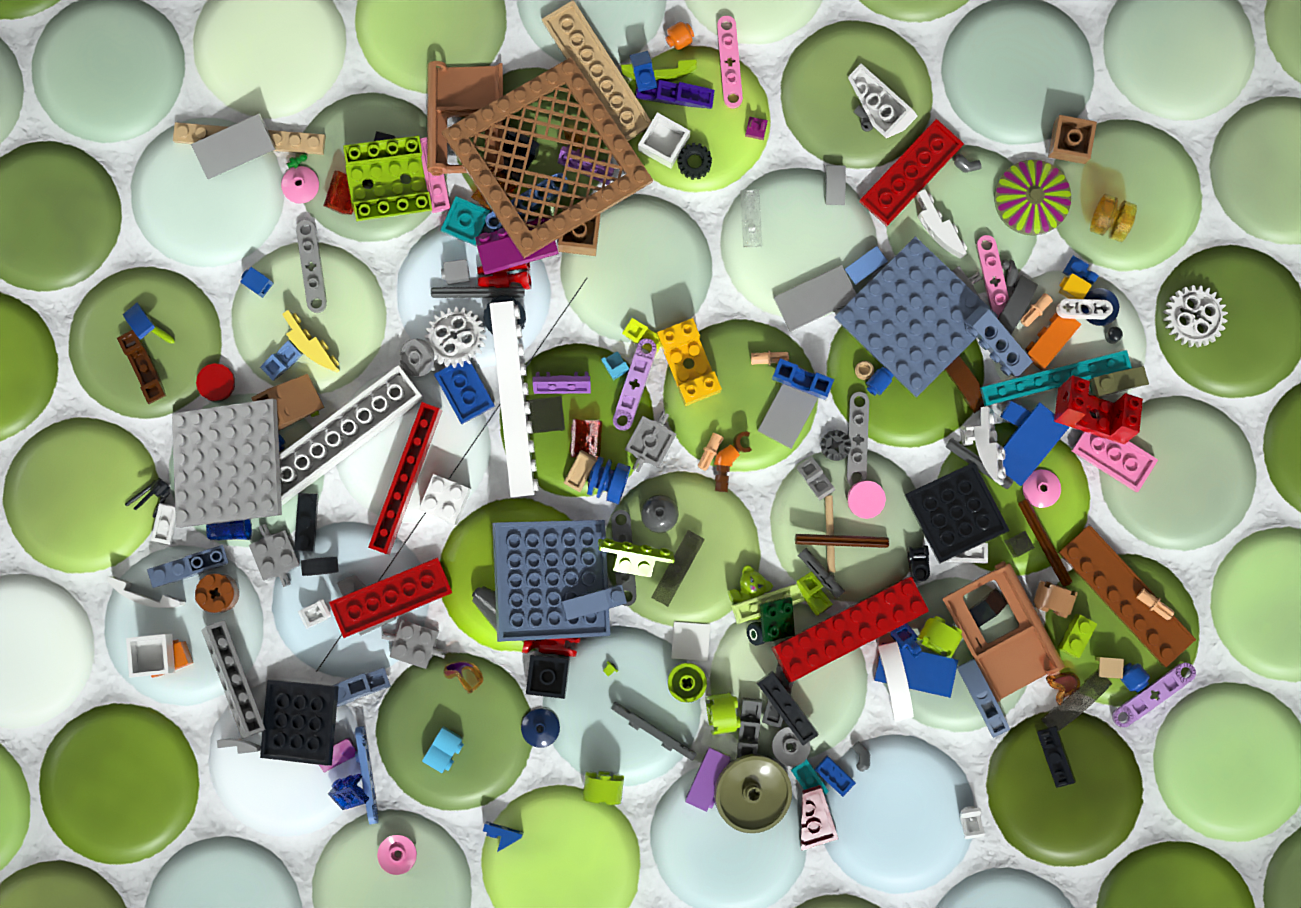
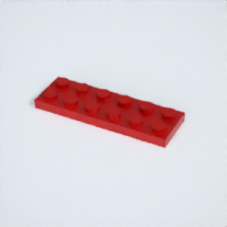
[859,119,964,227]
[329,557,452,638]

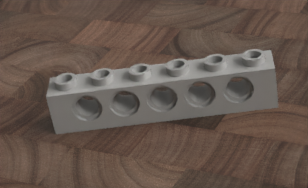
[201,620,265,739]

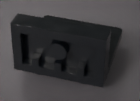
[500,125,540,182]

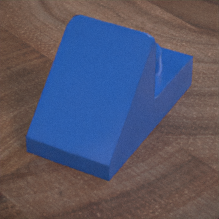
[629,51,657,92]
[483,821,524,852]

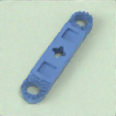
[355,726,378,825]

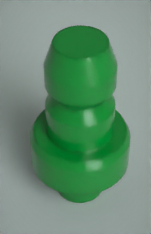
[286,153,307,169]

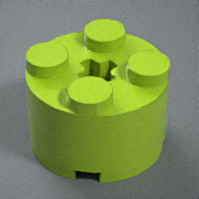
[917,616,963,658]
[668,663,707,703]
[706,693,741,735]
[583,771,624,805]

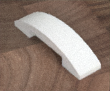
[107,576,186,608]
[878,641,914,721]

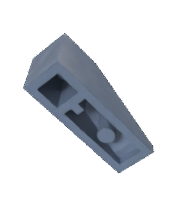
[561,584,627,620]

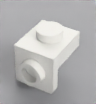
[298,599,331,629]
[960,806,985,839]

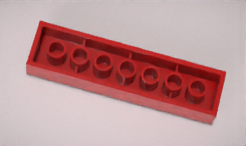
[771,577,929,682]

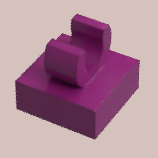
[745,116,768,140]

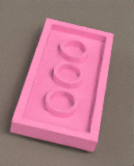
[1071,431,1158,492]

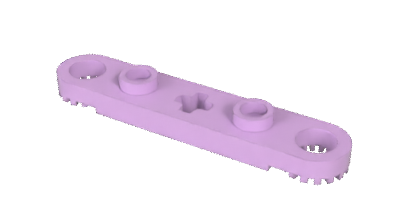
[613,338,657,431]
[1112,663,1196,727]

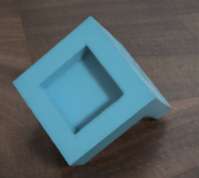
[601,352,629,380]

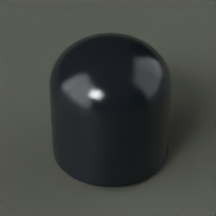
[1105,327,1123,344]

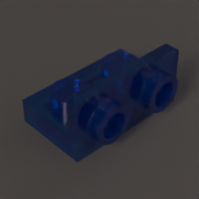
[328,774,369,810]

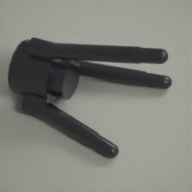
[125,478,171,518]

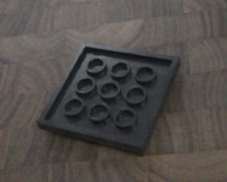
[904,462,1010,564]
[260,680,339,766]

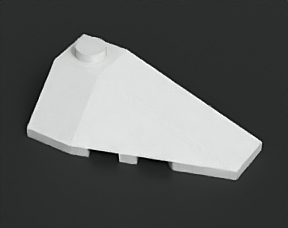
[848,64,918,138]

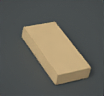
[564,450,598,492]

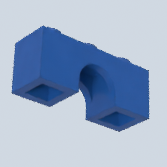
[772,358,834,400]

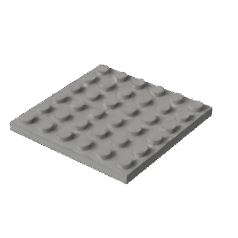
[172,399,282,528]

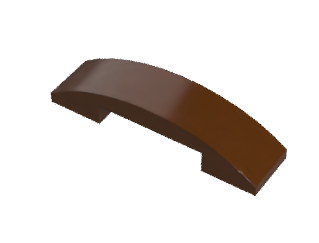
[117,330,166,404]
[945,356,985,414]

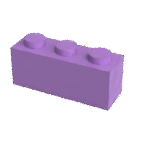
[685,747,731,812]

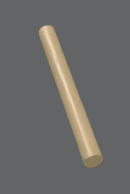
[825,495,835,573]

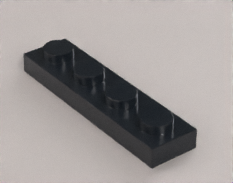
[757,671,819,746]

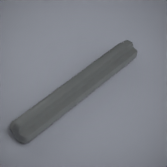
[946,438,1013,489]

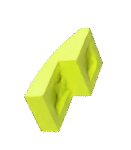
[622,318,661,356]

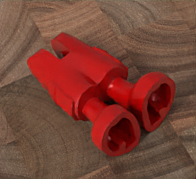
[477,262,532,290]

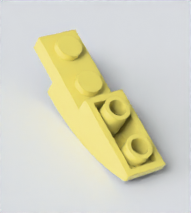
[282,310,340,373]

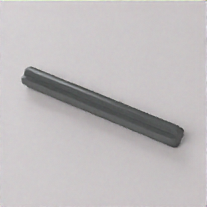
[431,287,525,298]

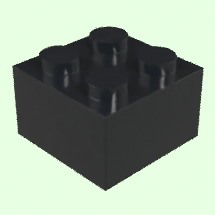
[526,655,570,699]

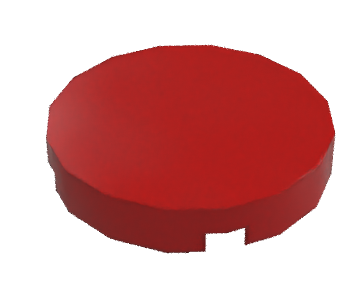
[196,363,235,401]

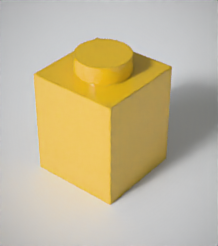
[1058,273,1092,299]

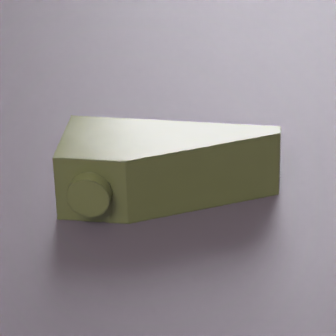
[1088,366,1149,398]

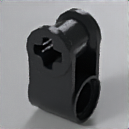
[907,545,930,583]

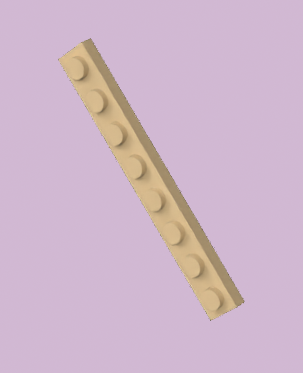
[173,122,326,155]

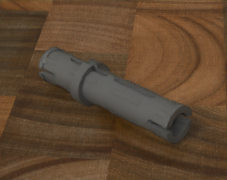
[797,548,845,599]

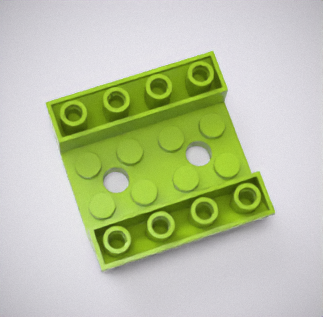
[343,136,432,222]

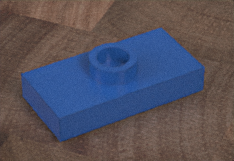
[814,756,856,797]

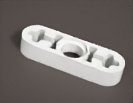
[1056,299,1113,319]

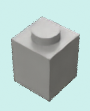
[441,259,471,285]

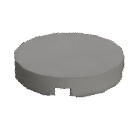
[400,339,434,377]

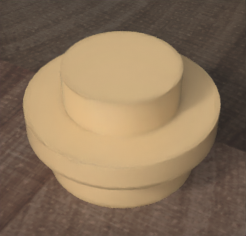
[855,361,874,380]

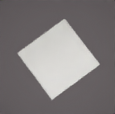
[671,622,710,661]

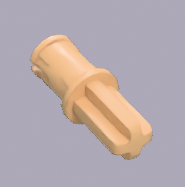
[1020,293,1053,327]
[751,350,789,366]
[698,433,724,471]
[1136,588,1175,620]

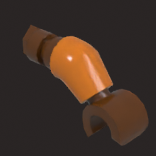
[714,431,752,492]

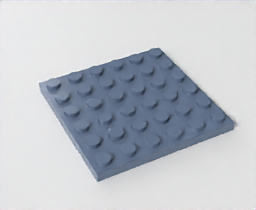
[834,236,998,398]
[492,520,610,642]

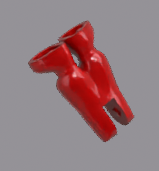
[522,637,580,657]

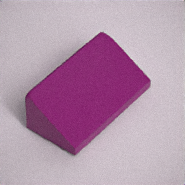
[319,737,357,773]

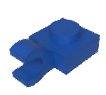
[1062,255,1099,284]
[890,623,922,658]

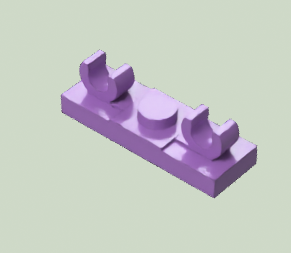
[558,145,615,185]
[533,372,591,394]

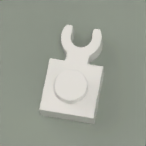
[960,425,975,446]

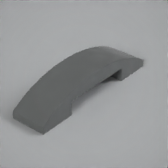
[996,275,1038,346]

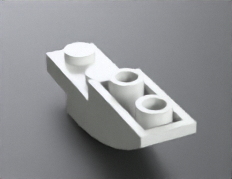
[916,189,967,258]
[974,406,1006,485]

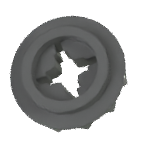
[820,430,851,461]

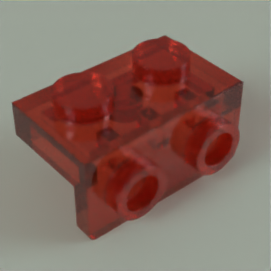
[323,171,353,215]
[570,419,602,459]

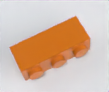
[1025,312,1082,371]

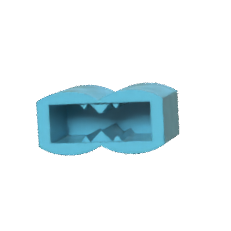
[422,726,464,773]

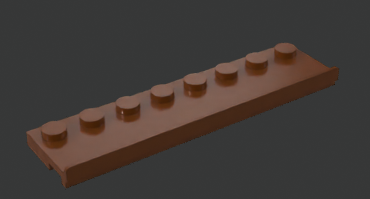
[1058,525,1196,667]

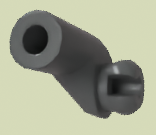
[853,105,873,132]

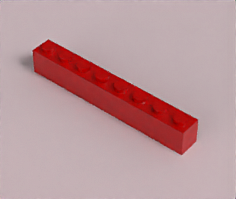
[368,402,442,555]

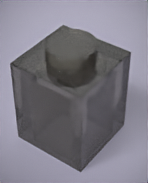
[1004,531,1035,558]

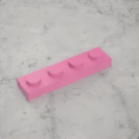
[420,137,451,213]

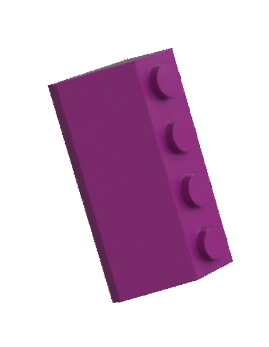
[475,218,559,275]

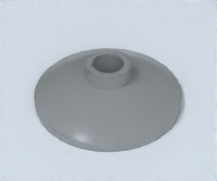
[772,727,810,766]

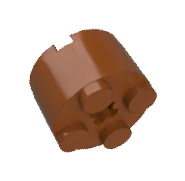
[195,574,240,613]

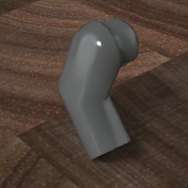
[954,154,982,173]
[1002,259,1018,287]
[852,741,870,772]

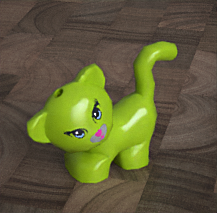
[728,565,773,620]

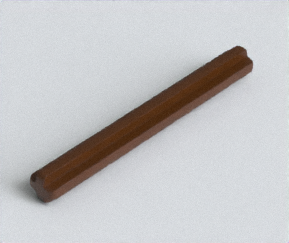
[1018,499,1072,587]
[795,534,889,548]

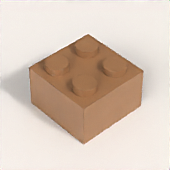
[1048,115,1097,164]
[558,209,601,256]

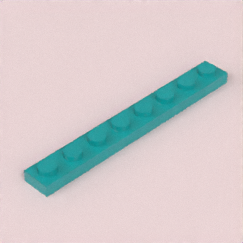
[980,350,1132,406]

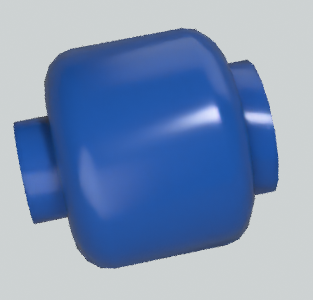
[1120,663,1150,692]

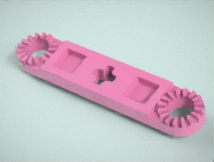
[717,16,743,109]
[976,235,1009,319]

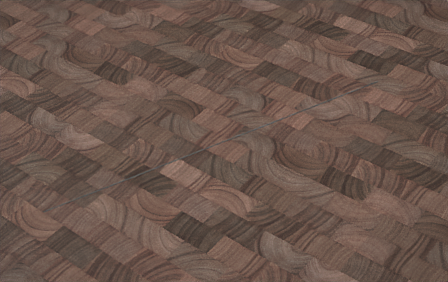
[316,278,588,672]

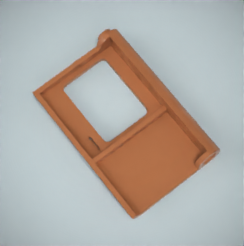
[427,61,504,176]
[942,561,1065,702]

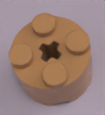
[1033,580,1078,618]

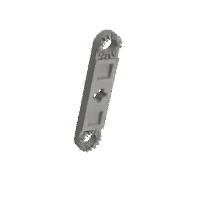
[296,220,327,313]
[847,392,869,486]

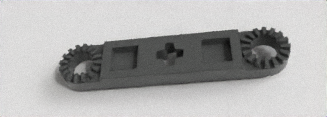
[611,510,637,606]
[611,702,697,761]

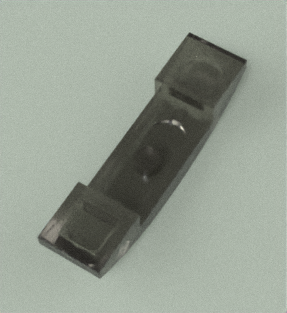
[651,530,705,607]
[1041,669,1112,731]

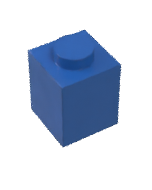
[240,267,274,298]

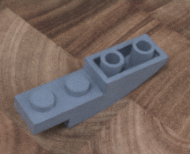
[147,545,228,588]
[956,658,1011,738]
[332,668,391,707]

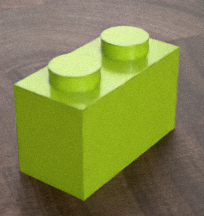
[1057,614,1097,658]

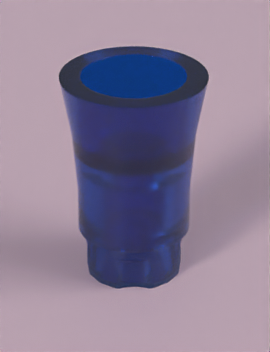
[206,519,252,541]

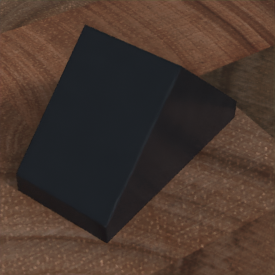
[969,588,1008,628]

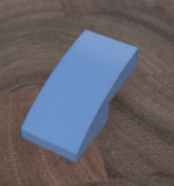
[844,246,888,284]
[260,340,303,381]

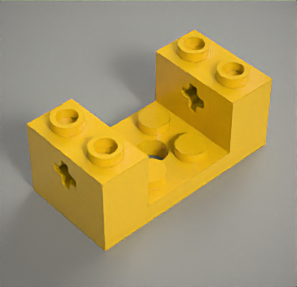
[657,318,722,406]

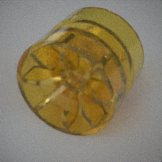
[1090,194,1137,243]

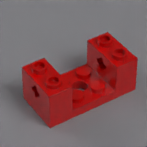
[1054,375,1143,445]

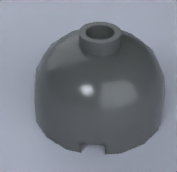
[641,495,679,533]

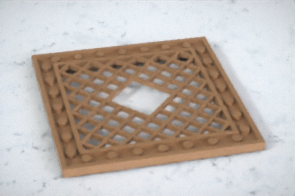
[442,57,653,259]

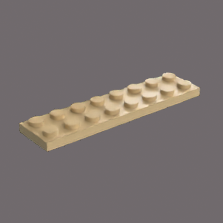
[542,0,652,141]

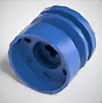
[587,456,631,505]

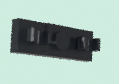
[1037,726,1076,788]

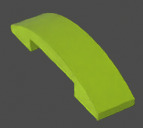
[621,59,697,82]

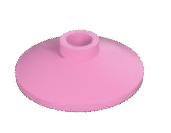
[281,166,319,204]
[1022,469,1061,508]
[377,835,417,875]

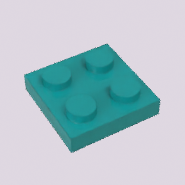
[441,196,491,246]

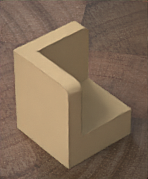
[1096,657,1124,679]

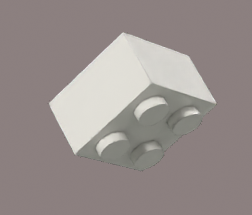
[638,112,690,169]
[419,474,471,525]
[126,634,175,678]

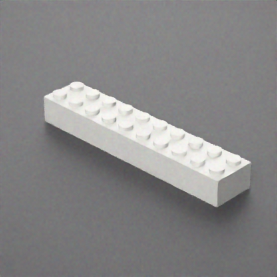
[490,301,539,497]
[279,365,424,505]

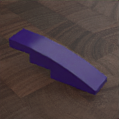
[635,80,715,109]

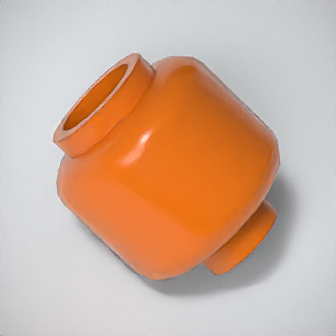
[665,22,694,50]

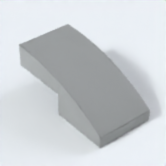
[825,165,846,205]
[796,456,835,501]
[217,739,261,754]

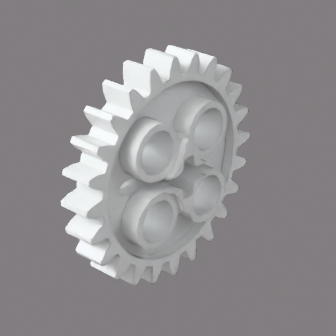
[1163,285,1228,348]
[424,307,487,368]

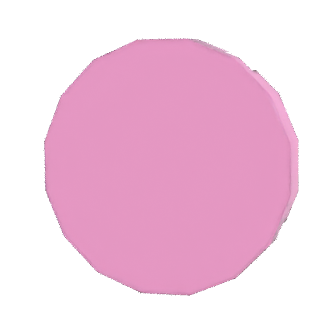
[847,480,886,519]

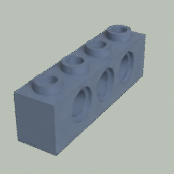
[964,306,1033,378]

